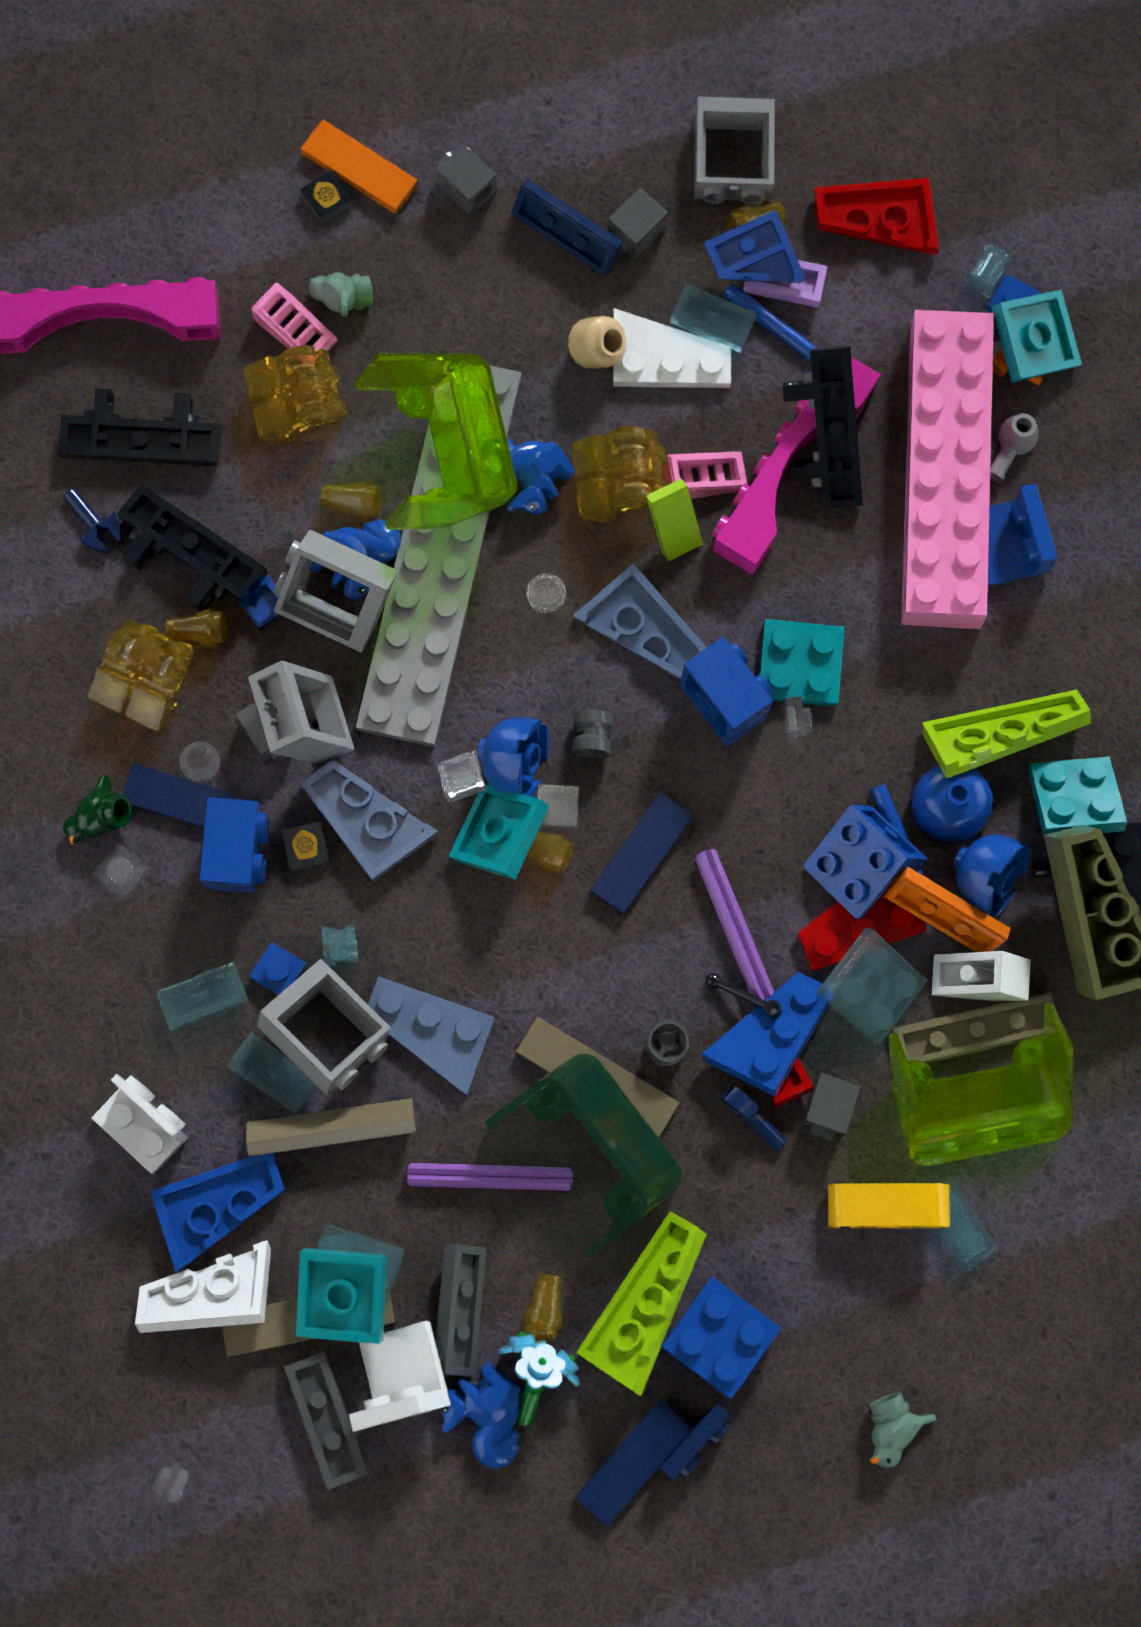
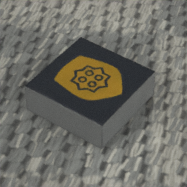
[299,169,354,225]
[281,821,330,871]

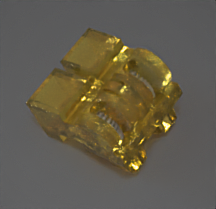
[243,345,348,446]
[571,426,669,523]
[87,619,194,732]

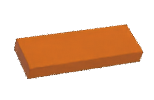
[301,120,418,214]
[883,866,1011,952]

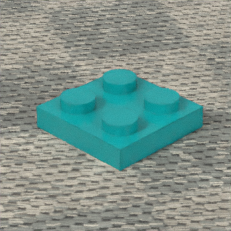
[991,289,1082,383]
[759,619,845,707]
[1028,756,1127,836]
[449,784,550,880]
[296,1248,387,1344]

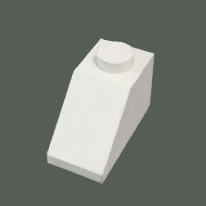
[932,951,1031,1002]

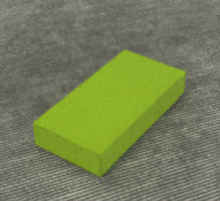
[646,478,703,562]

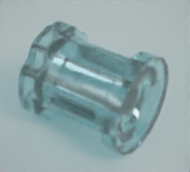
[963,244,1012,297]

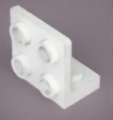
[92,1074,188,1175]
[349,1321,450,1432]

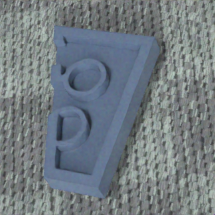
[573,564,707,680]
[300,759,438,882]
[368,976,495,1096]

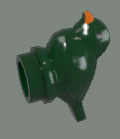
[63,775,132,845]

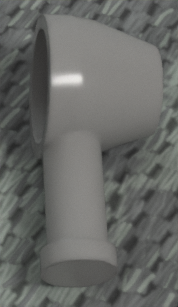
[990,413,1039,483]

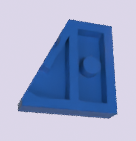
[703,210,806,283]

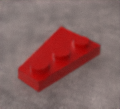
[813,178,939,255]
[797,871,928,972]

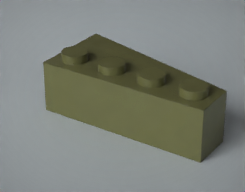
[1044,825,1141,1001]

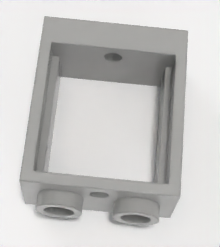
[694,97,775,205]
[273,530,398,653]
[248,660,355,765]
[257,959,391,1096]

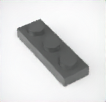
[436,1244,487,1377]
[284,1351,369,1491]

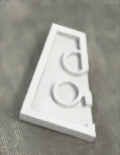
[613,309,731,388]
[135,1240,271,1333]

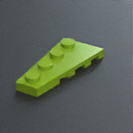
[922,690,1091,779]
[576,1211,707,1396]

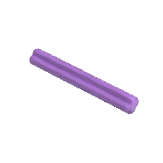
[695,849,774,1000]
[407,1163,573,1191]

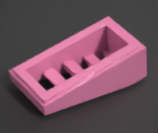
[251,283,338,366]
[660,451,748,499]

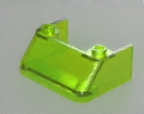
[355,353,517,530]
[889,1003,1074,1166]

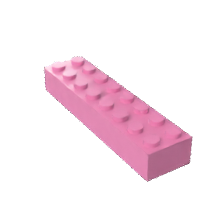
[901,310,994,629]

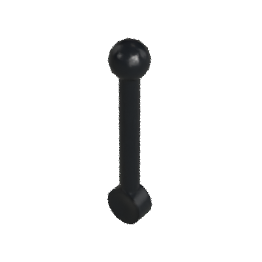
[705,973,782,1018]

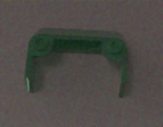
[484,1054,682,1260]

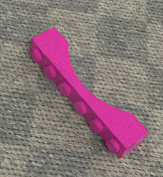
[0,277,221,354]
[711,357,881,575]

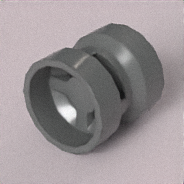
[572,709,614,759]
[646,1021,689,1067]

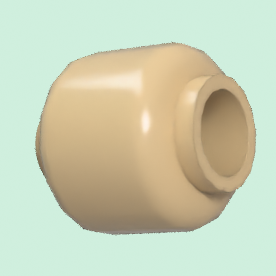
[568,316,627,369]

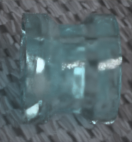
[321,923,359,967]

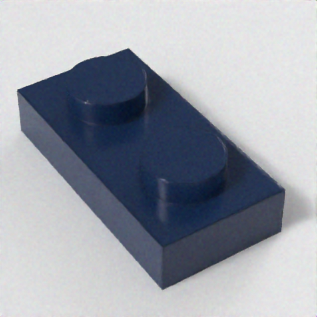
[659,1402,730,1480]

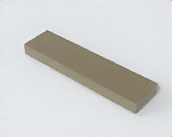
[891,992,1062,1070]
[516,1016,680,1139]
[246,1098,416,1156]
[222,1280,396,1357]

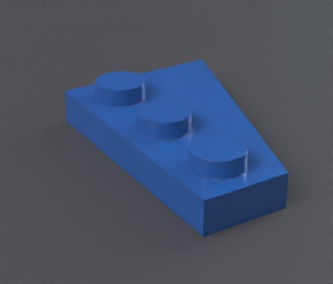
[702,972,835,1097]
[150,1153,286,1273]

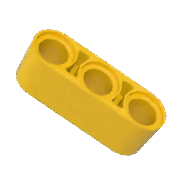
[828,1183,950,1228]

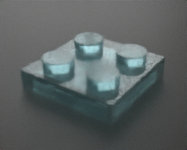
[817,928,928,1045]

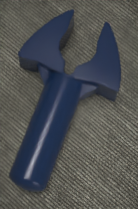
[63,489,122,554]
[720,1086,786,1150]

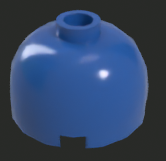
[477,717,550,797]
[911,765,993,843]
[953,834,1030,918]

